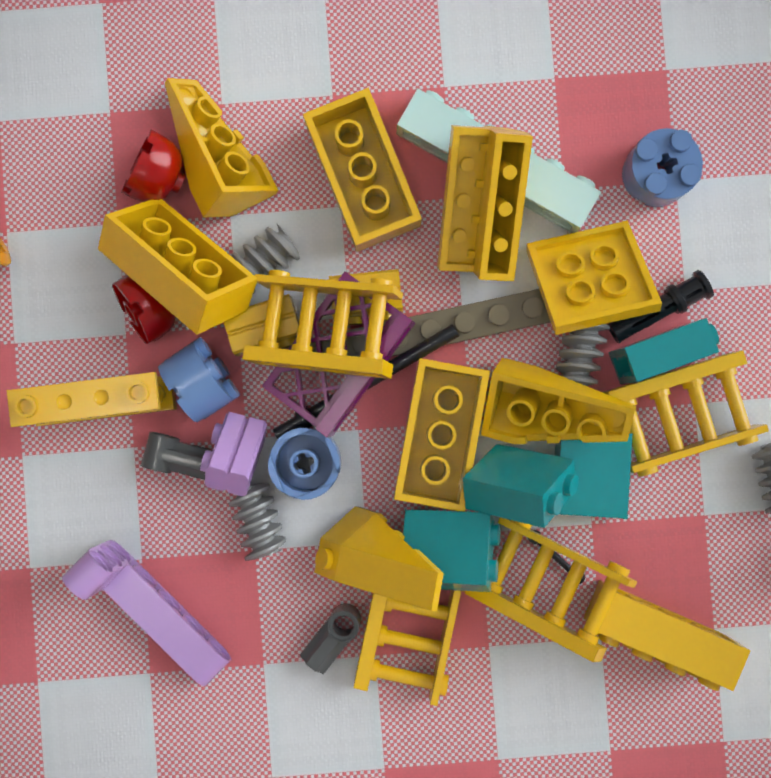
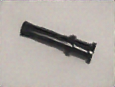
[607,270,714,344]

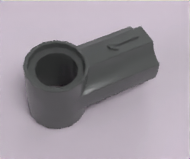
[141,432,212,480]
[300,603,361,674]

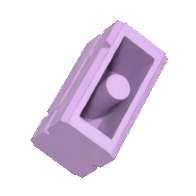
[200,412,267,497]

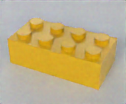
[303,87,422,252]
[98,199,258,335]
[394,358,490,512]
[584,580,751,691]

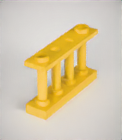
[242,270,403,379]
[603,350,769,477]
[6,372,177,427]
[465,517,637,662]
[354,590,466,706]

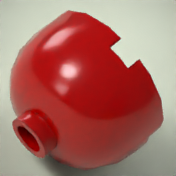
[121,129,186,202]
[112,275,176,344]

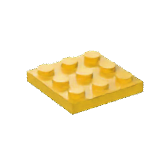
[527,220,662,335]

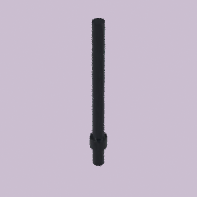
[273,324,459,439]

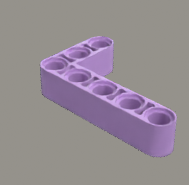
[62,540,231,686]

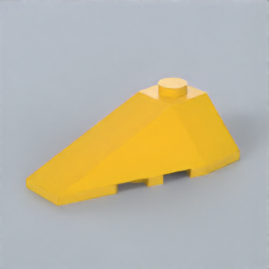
[165,78,279,218]
[481,357,637,444]
[314,506,444,611]

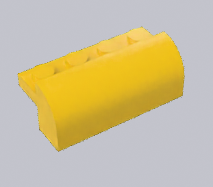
[437,125,533,281]

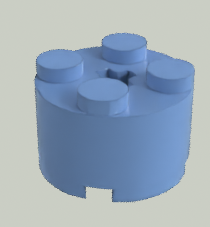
[622,128,703,207]
[158,337,240,423]
[268,427,341,500]

